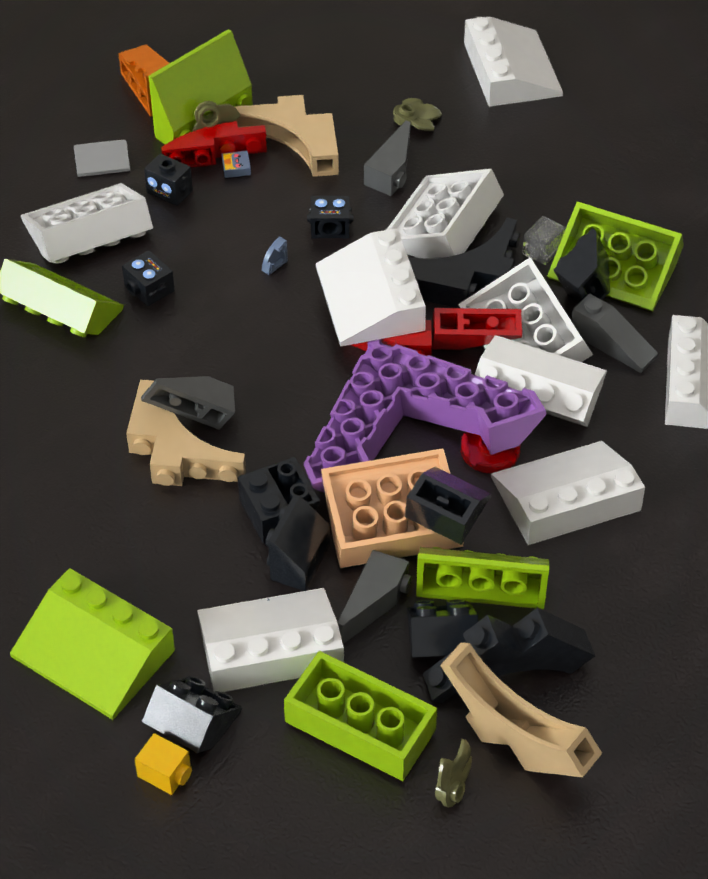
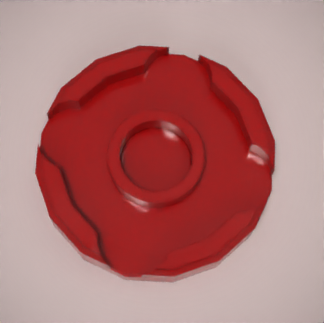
[460,432,521,473]

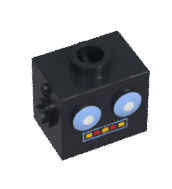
[144,154,193,206]
[307,196,354,238]
[122,250,175,306]

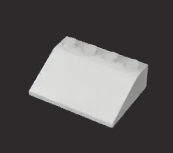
[464,17,563,107]
[387,169,504,259]
[21,183,153,264]
[316,228,426,347]
[458,257,593,362]
[491,441,645,545]
[197,588,344,692]

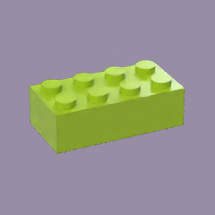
[284,651,437,781]

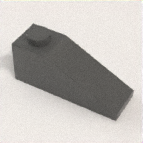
[364,120,411,196]
[572,293,658,373]
[141,376,235,430]
[337,550,412,644]

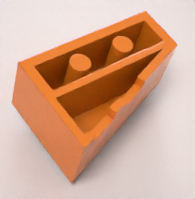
[118,44,169,117]

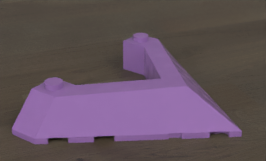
[303,339,546,493]

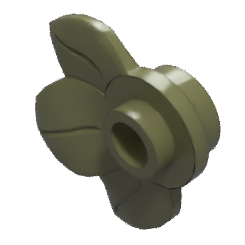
[393,98,442,131]
[193,101,241,131]
[435,739,472,808]

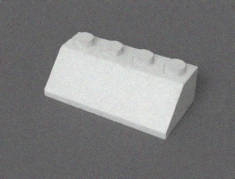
[665,315,708,429]
[474,335,607,427]

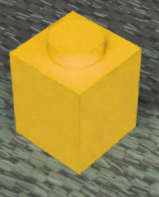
[135,733,192,795]

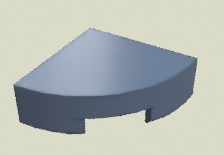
[262,236,288,275]

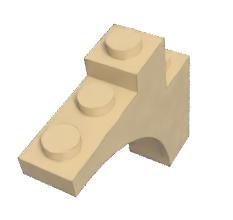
[232,95,339,177]
[126,380,246,486]
[440,643,602,777]

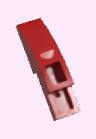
[161,121,267,167]

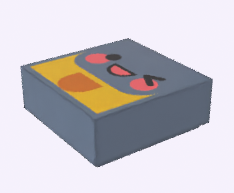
[221,151,251,178]

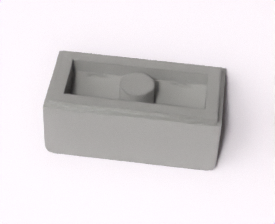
[74,139,130,177]

